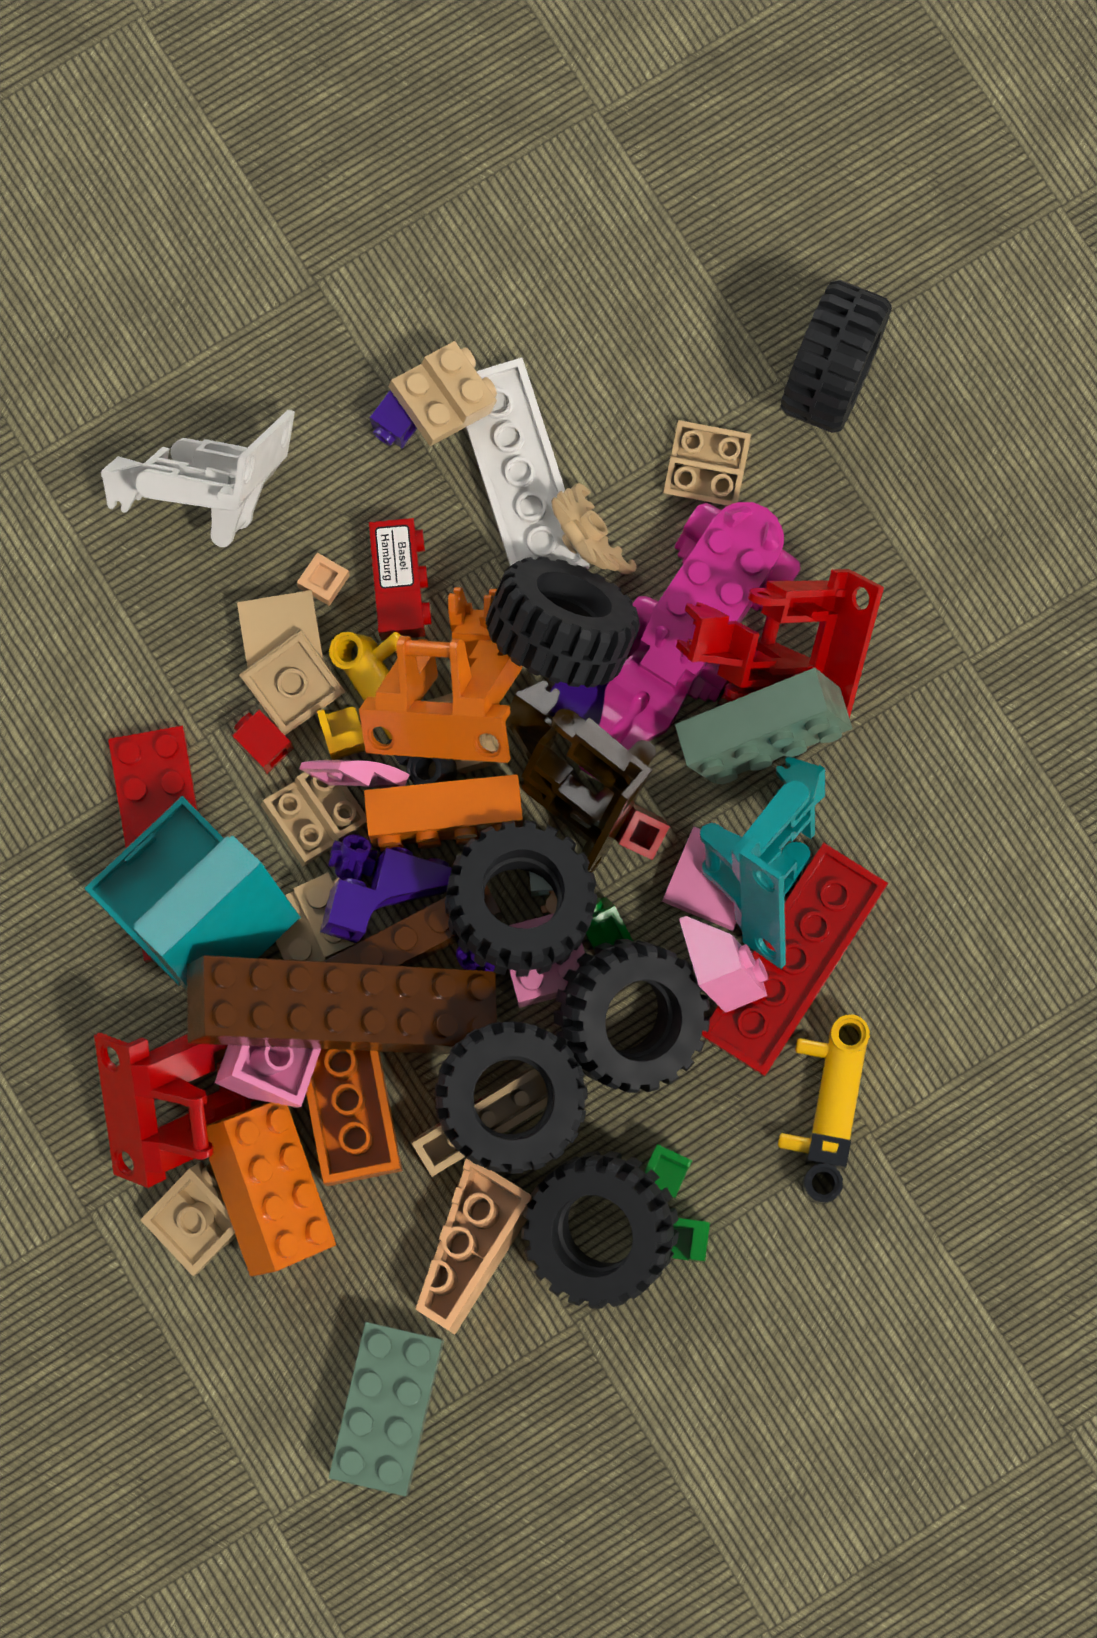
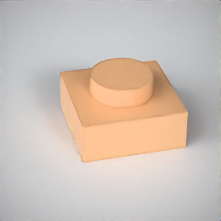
[297,553,350,606]

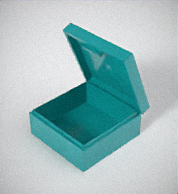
[84,796,300,990]

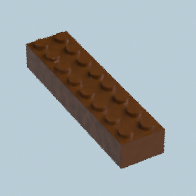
[187,956,497,1054]

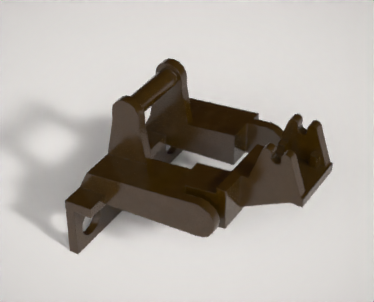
[505,680,656,873]

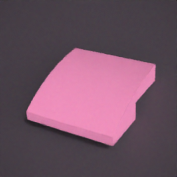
[299,760,410,788]
[662,827,736,931]

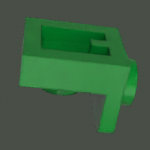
[586,897,633,954]

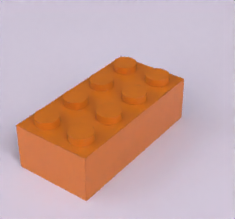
[364,774,523,852]
[306,1049,403,1187]
[207,1102,336,1277]

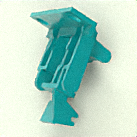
[700,757,825,969]

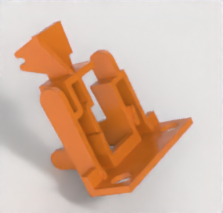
[359,587,523,763]

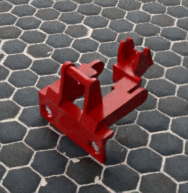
[676,569,884,718]
[94,1032,266,1188]

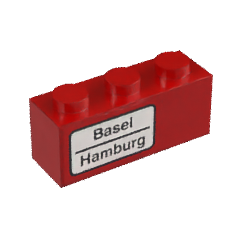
[369,518,432,641]

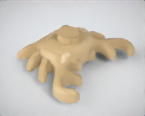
[551,483,637,575]

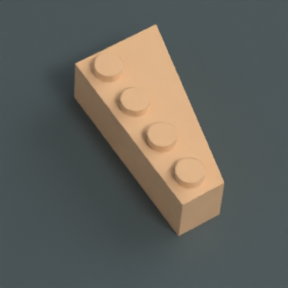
[415,1158,533,1335]

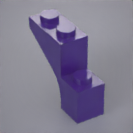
[320,847,452,943]

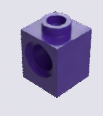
[370,390,417,448]

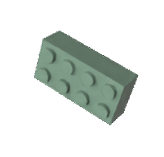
[675,668,853,784]
[329,1322,444,1497]

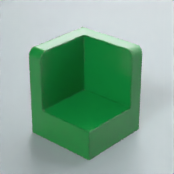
[645,1144,692,1199]
[672,1218,710,1263]

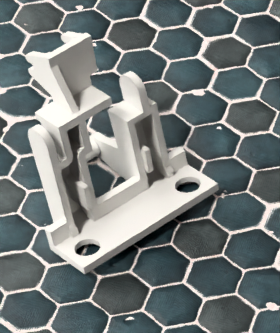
[101,410,295,547]

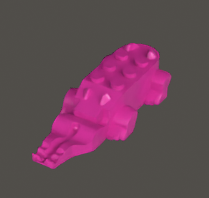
[578,502,801,782]

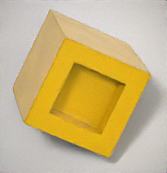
[317,706,365,760]

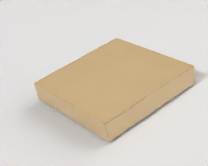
[239,630,346,735]

